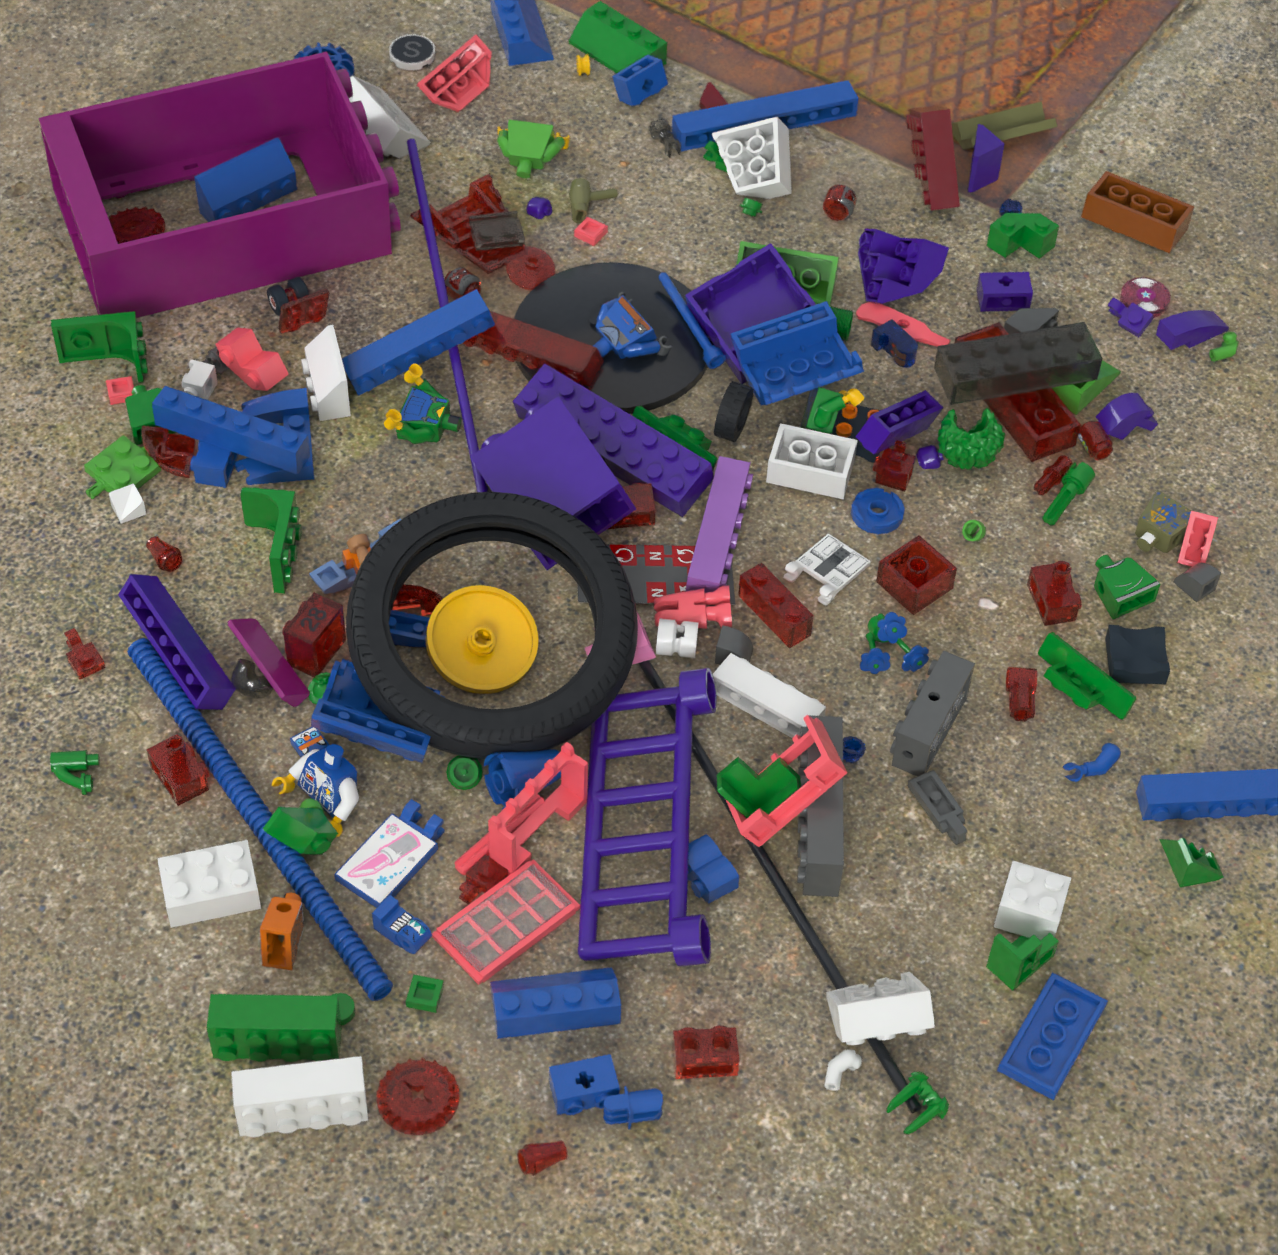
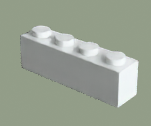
[713,653,826,738]

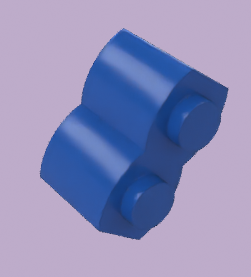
[688,834,739,904]

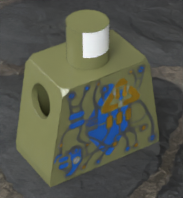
[1135,490,1191,553]

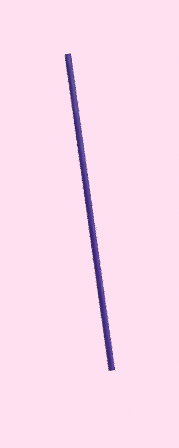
[406,138,488,493]

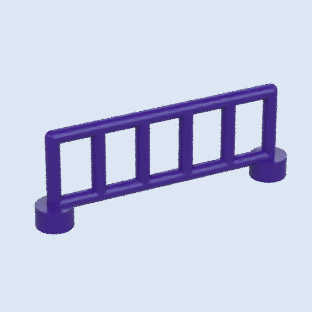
[578,668,717,967]

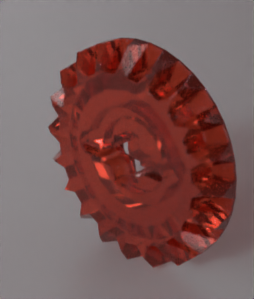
[109,206,165,244]
[377,1057,460,1135]

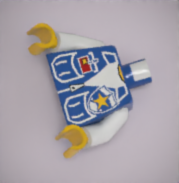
[272,744,359,838]

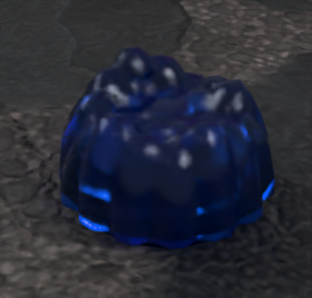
[999,199,1022,216]
[843,736,866,764]

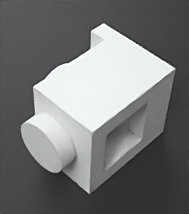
[182,359,217,400]

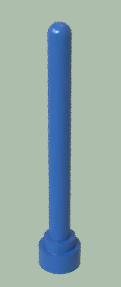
[659,272,726,369]

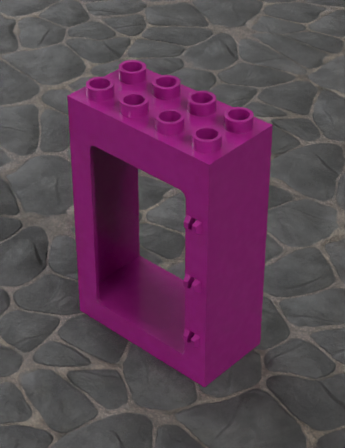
[39,52,401,318]

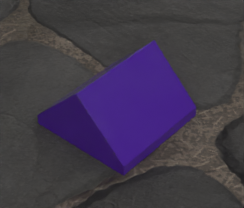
[968,124,1005,193]

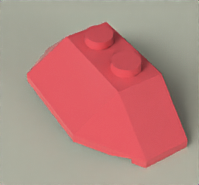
[417,35,492,112]

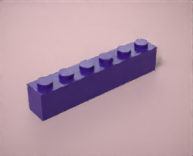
[118,574,236,710]

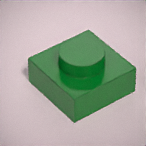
[406,975,444,1013]

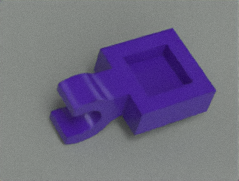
[1107,298,1154,338]

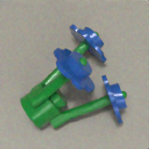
[860,612,929,674]

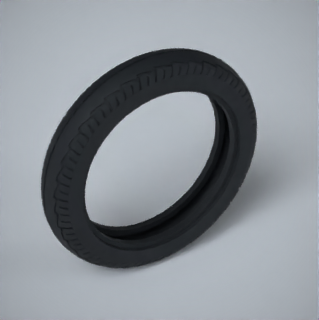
[346,492,638,759]

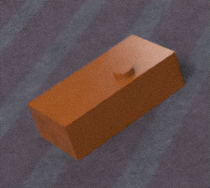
[1081,171,1195,253]

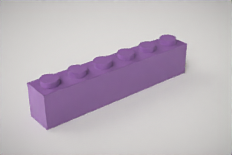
[686,456,754,593]

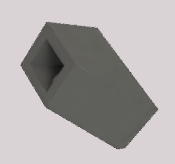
[1001,308,1059,354]

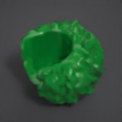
[937,408,1005,470]

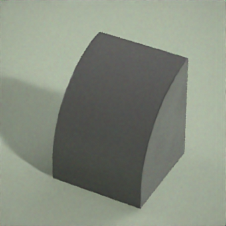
[1174,563,1221,603]
[715,625,753,665]

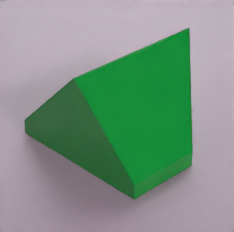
[1159,838,1224,888]

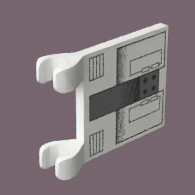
[783,534,871,606]

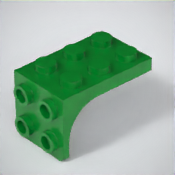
[51,311,148,383]
[240,487,302,594]

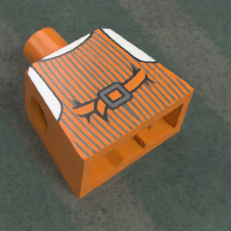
[260,893,304,970]

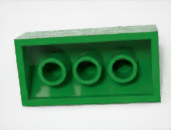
[569,1,667,73]

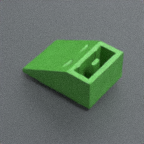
[1035,346,1121,415]

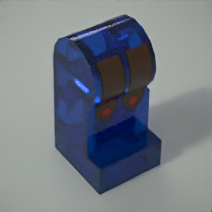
[871,319,918,367]

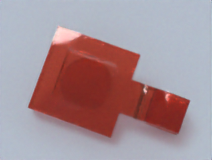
[64,628,105,680]
[459,854,508,905]

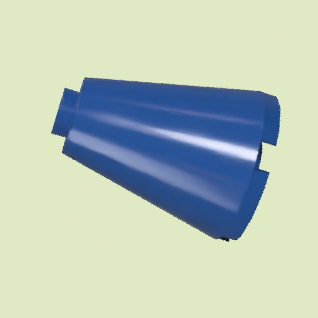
[484,749,561,809]

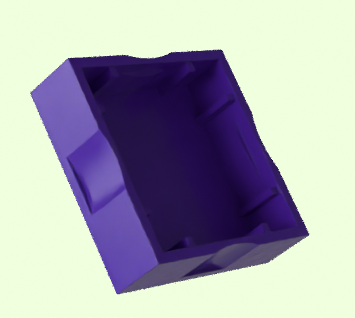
[685,243,816,384]

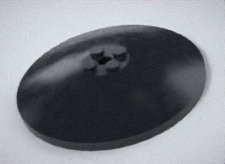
[512,262,713,414]

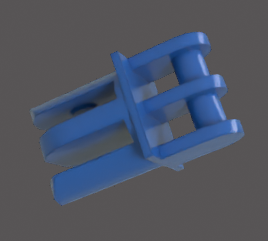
[603,1086,663,1130]

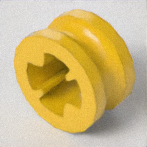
[576,54,590,76]

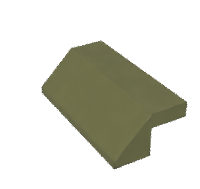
[952,101,1057,150]

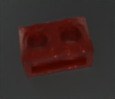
[672,1025,740,1079]

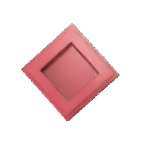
[574,217,608,246]
[106,376,134,405]

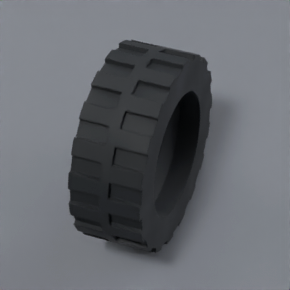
[714,381,754,442]

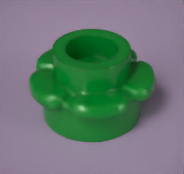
[740,198,763,217]

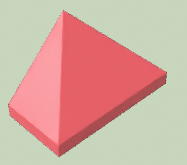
[1177,510,1218,567]

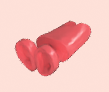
[654,585,732,629]

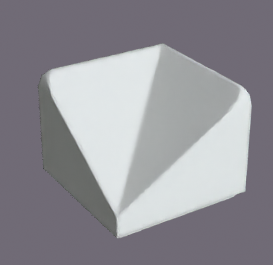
[109,484,146,524]

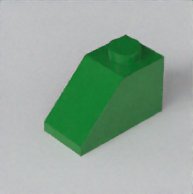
[263,807,338,855]

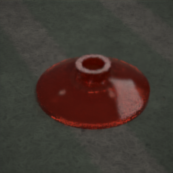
[506,246,555,290]

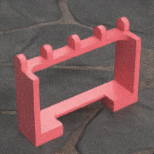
[726,715,847,847]
[488,742,588,876]

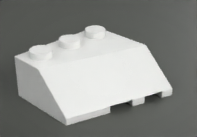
[712,117,791,199]
[826,972,935,1045]

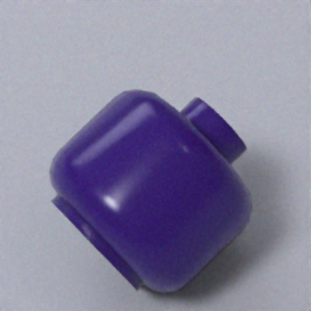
[526,197,552,219]
[916,445,944,469]

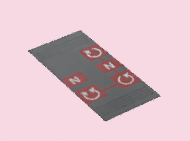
[577,544,735,605]

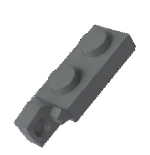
[907,770,968,845]

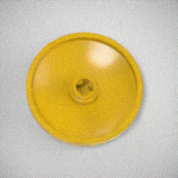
[425,585,539,694]

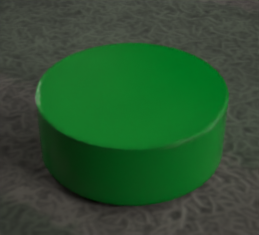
[330,993,355,1025]

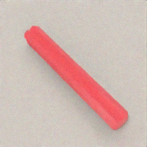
[454,794,545,875]

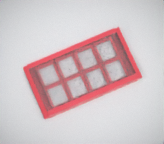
[432,859,580,985]

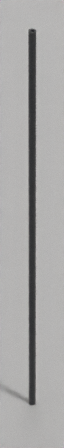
[638,660,922,1113]

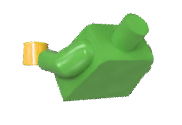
[497,120,570,179]

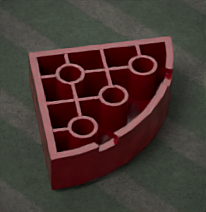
[906,105,960,211]

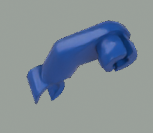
[1063,743,1121,782]

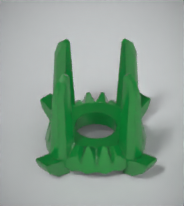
[886,1072,949,1134]

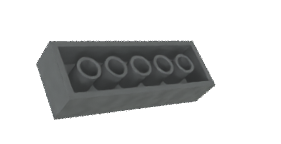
[797,715,844,897]

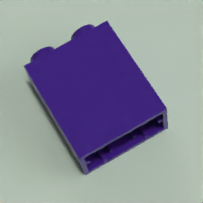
[470,396,636,570]

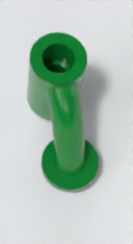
[50,750,100,795]

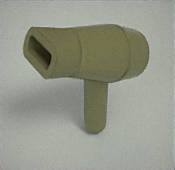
[569,178,618,223]

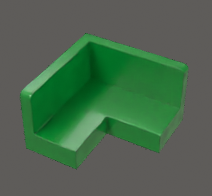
[717,757,801,818]
[986,933,1059,991]

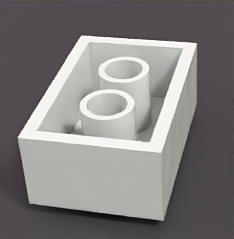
[766,423,858,499]
[157,840,261,928]

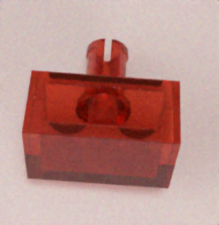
[1027,561,1082,626]
[146,734,210,806]

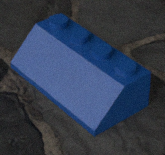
[490,0,554,66]
[194,137,297,222]
[490,967,621,1039]

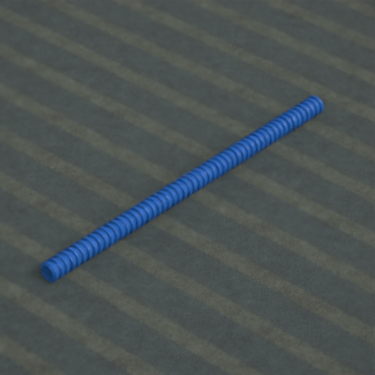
[127,638,393,1001]

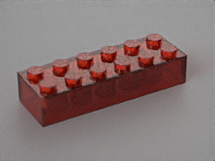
[952,322,1081,462]

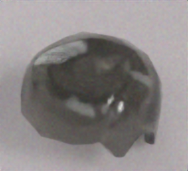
[231,659,273,699]

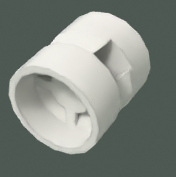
[656,618,699,658]

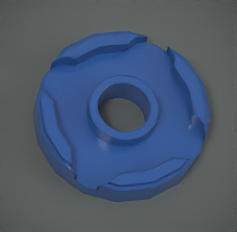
[851,488,905,534]

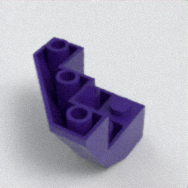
[858,229,949,304]

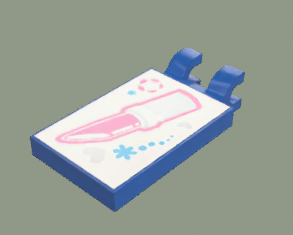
[334,799,445,908]

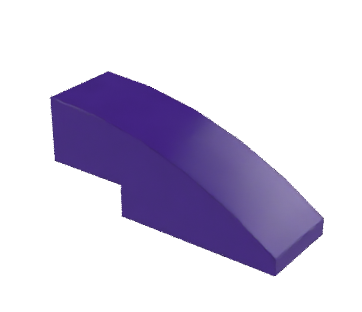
[1156,310,1229,350]

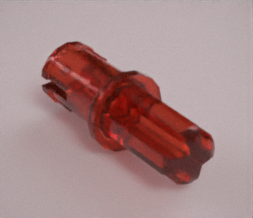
[1034,455,1073,496]

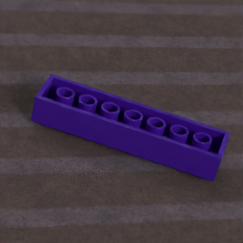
[513,363,714,517]

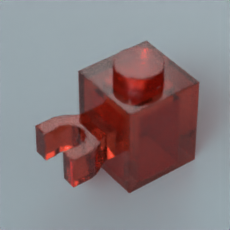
[873,440,916,492]

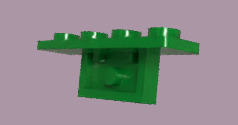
[632,406,718,470]
[1038,632,1137,720]

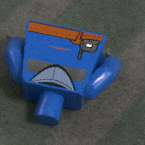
[592,292,672,359]

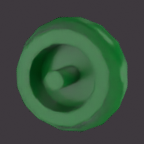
[308,672,331,704]
[446,755,483,790]

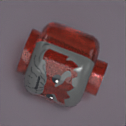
[823,184,857,221]
[444,267,481,300]

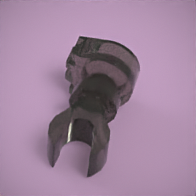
[648,118,681,158]

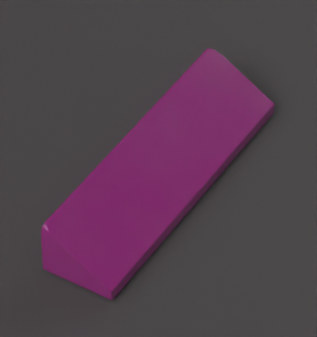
[227,618,310,707]

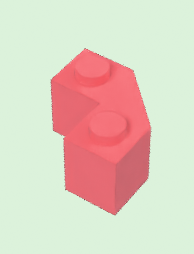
[215,327,289,391]

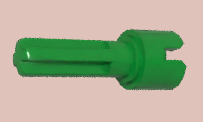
[1042,462,1095,526]

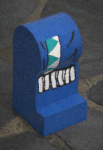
[372,895,432,954]

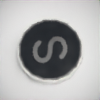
[389,35,435,71]

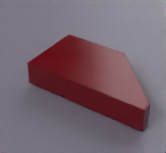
[699,82,728,109]

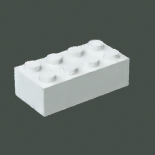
[232,1056,368,1137]

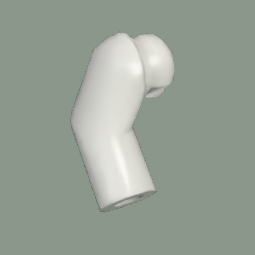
[824,1049,862,1091]

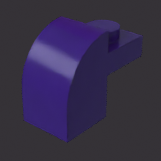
[1095,393,1158,440]

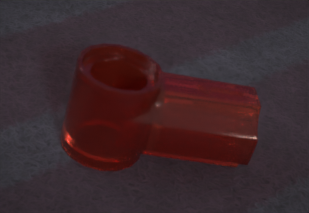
[1006,667,1037,722]

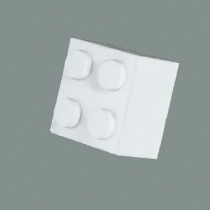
[994,861,1071,940]

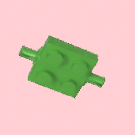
[84,435,161,499]

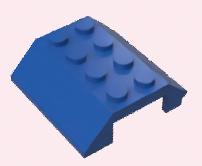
[730,301,864,406]
[311,659,445,763]

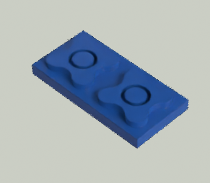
[997,972,1108,1101]

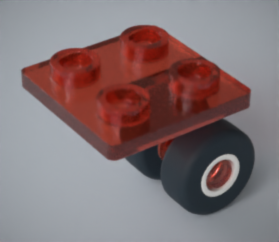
[267,277,329,334]

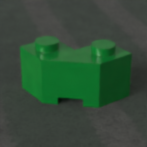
[987,213,1059,259]

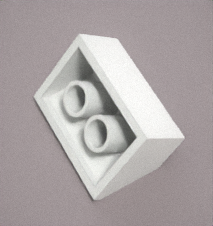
[301,325,350,421]

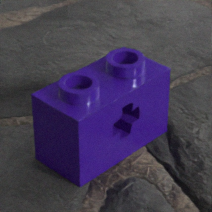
[976,272,1033,312]

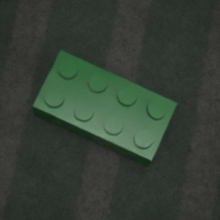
[207,994,342,1062]

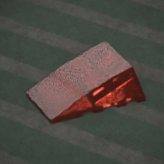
[410,173,528,274]

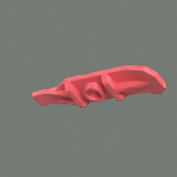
[856,302,951,350]

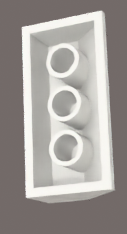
[349,75,431,158]

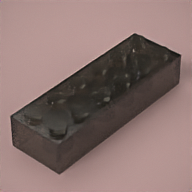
[934,322,1103,405]

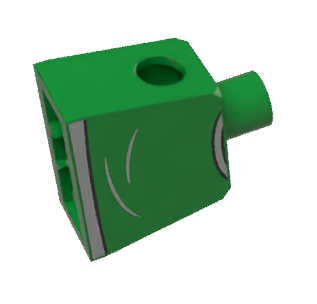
[1094,555,1160,620]

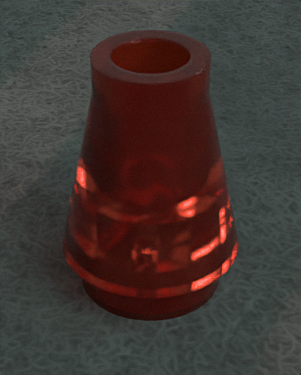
[146,536,183,572]
[517,1140,568,1176]

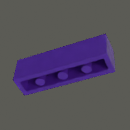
[856,390,944,455]

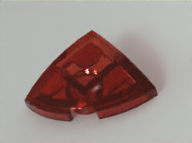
[141,426,196,478]
[392,584,443,616]

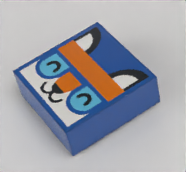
[290,727,329,757]

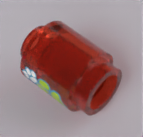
[1078,421,1113,460]

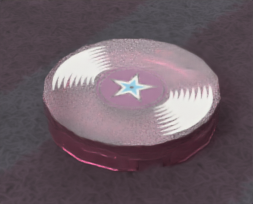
[1120,277,1171,318]

